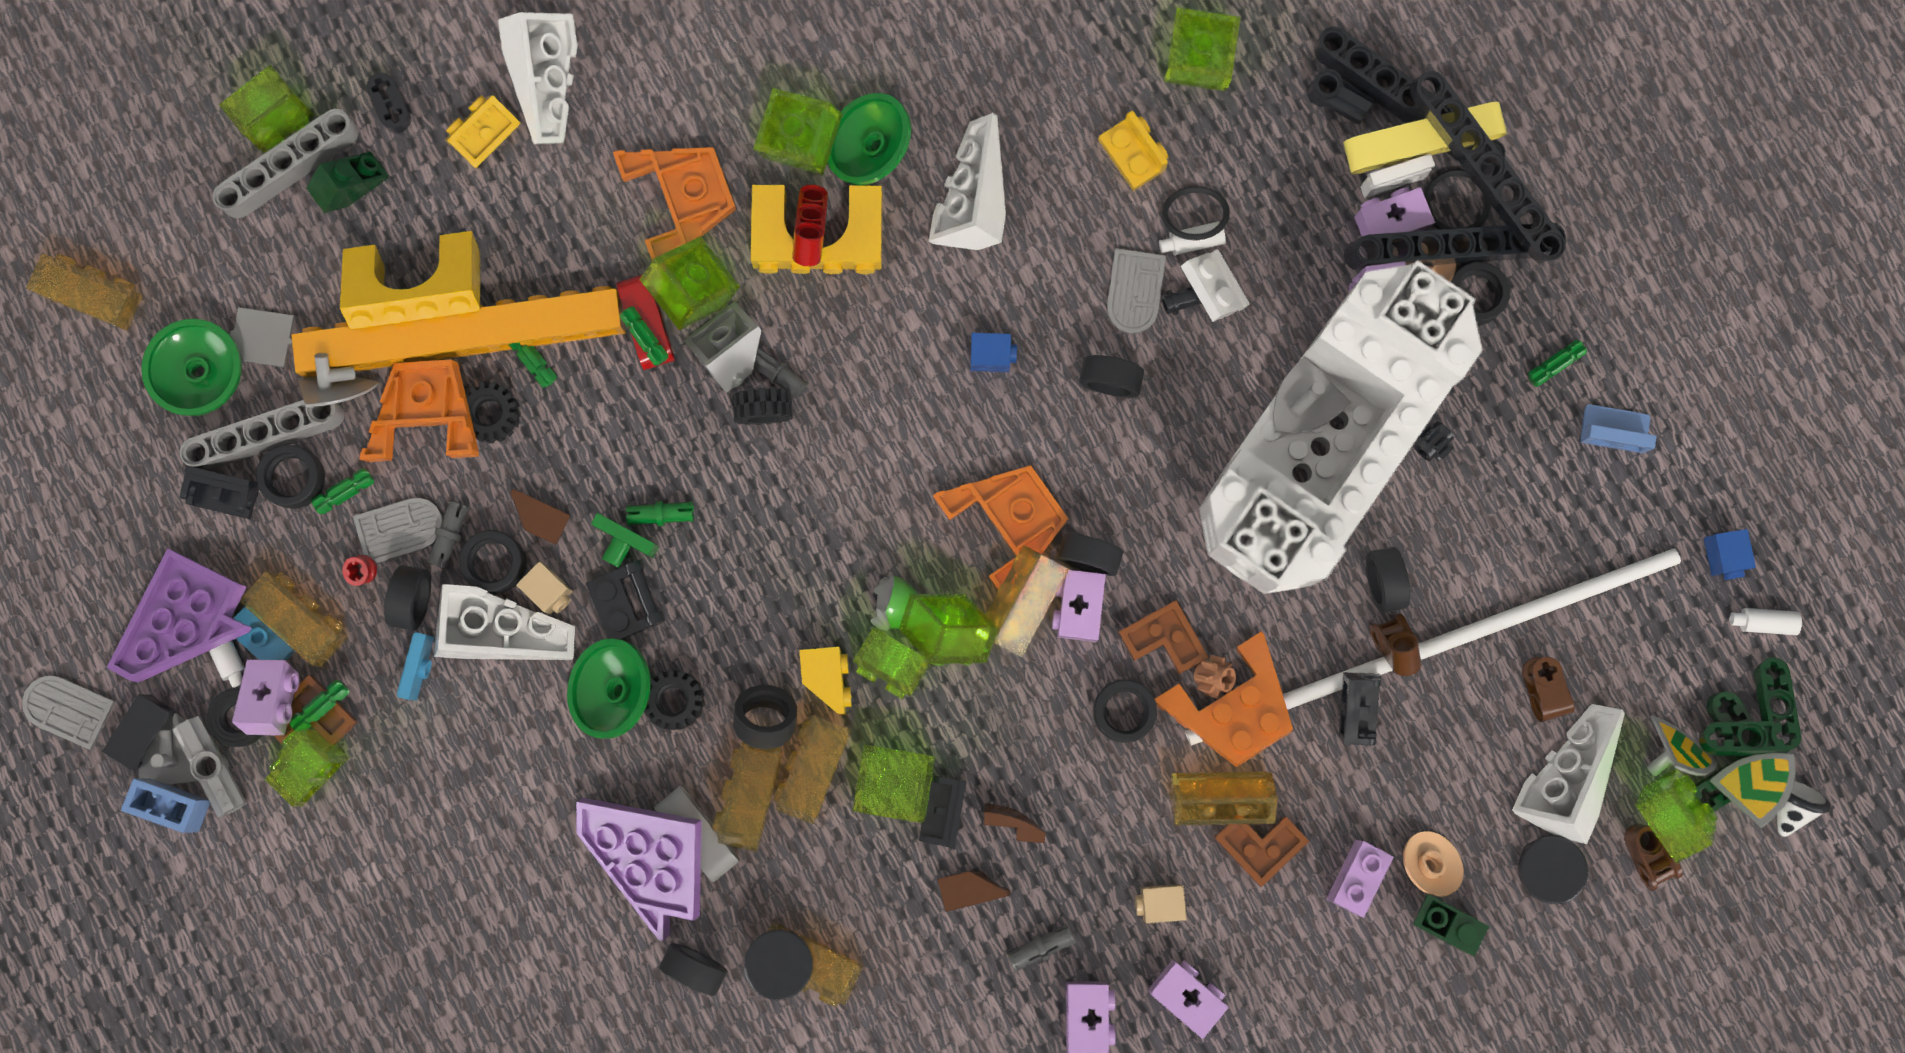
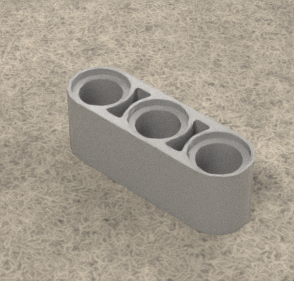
[654,785,740,882]

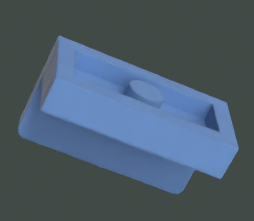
[1580,404,1657,453]

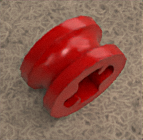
[342,555,377,586]

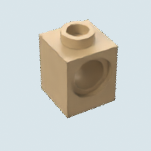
[516,561,573,615]
[1135,884,1186,923]

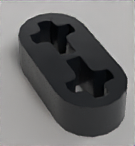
[366,73,412,133]

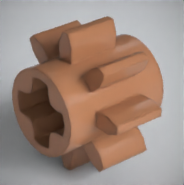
[1194,655,1236,699]

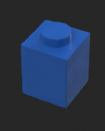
[970,333,1017,372]
[1704,529,1756,580]

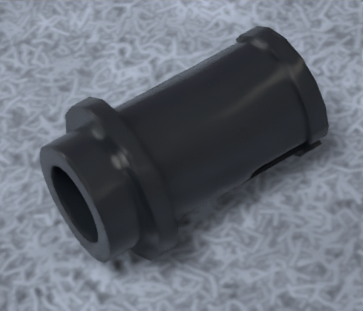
[1161,286,1202,315]

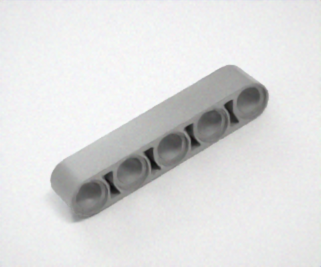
[213,109,359,218]
[179,400,345,471]

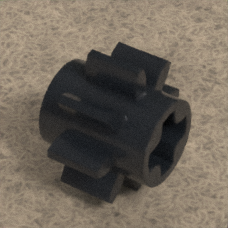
[1413,421,1454,462]

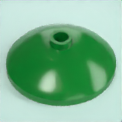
[825,93,911,185]
[141,319,242,416]
[567,639,650,739]

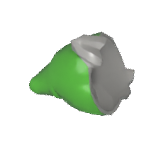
[870,575,941,631]

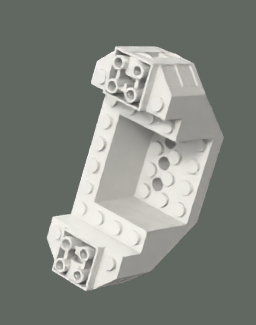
[1199,260,1482,594]

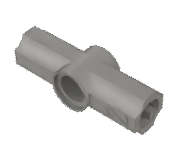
[172,716,247,818]

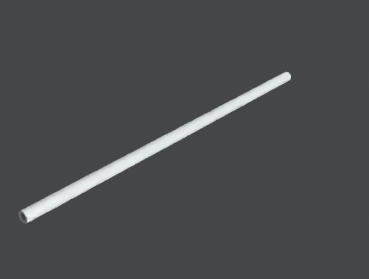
[1185,548,1681,746]

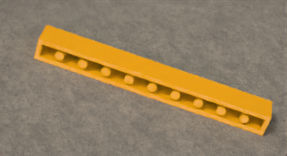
[291,286,626,378]

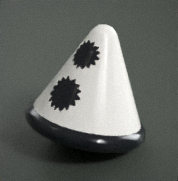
[1777,781,1831,837]

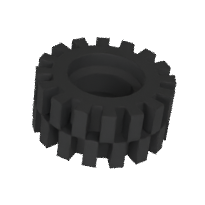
[466,382,521,443]
[732,388,793,425]
[644,670,705,730]

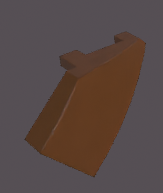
[510,489,570,545]
[984,803,1045,843]
[937,870,1011,912]

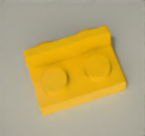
[445,95,521,168]
[1098,110,1168,191]

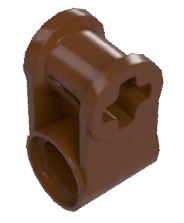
[1369,613,1422,676]
[1522,657,1574,722]
[1624,824,1683,891]

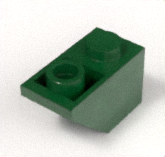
[306,151,389,213]
[1412,894,1489,957]

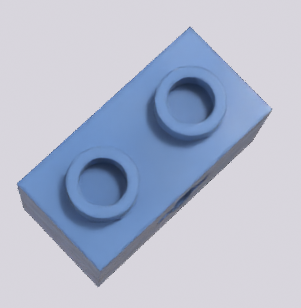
[121,778,210,833]

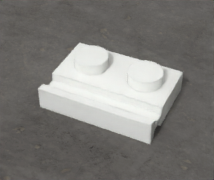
[1360,154,1435,198]
[1181,249,1250,322]

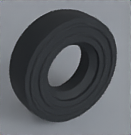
[207,687,263,747]

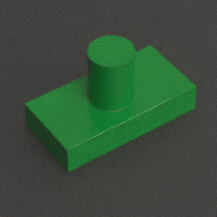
[591,513,659,568]

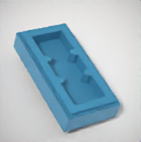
[234,604,298,661]
[397,632,434,701]

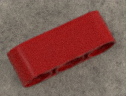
[792,185,828,266]
[616,273,675,371]

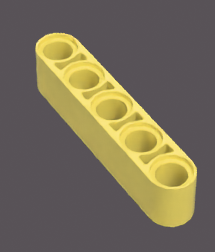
[1343,101,1507,175]

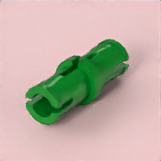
[626,500,694,527]

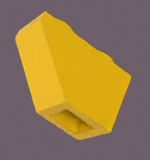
[799,647,852,715]

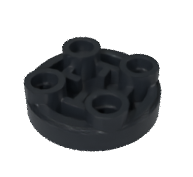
[1518,836,1588,904]
[744,929,813,1000]

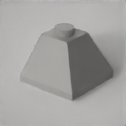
[684,301,761,393]

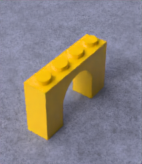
[751,185,883,274]
[340,231,480,329]

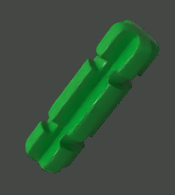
[620,306,668,366]
[1527,340,1587,387]
[508,342,557,388]
[311,468,374,515]
[289,679,350,733]

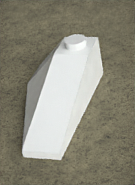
[498,12,577,144]
[929,113,1006,250]
[434,584,575,660]
[1512,704,1625,844]

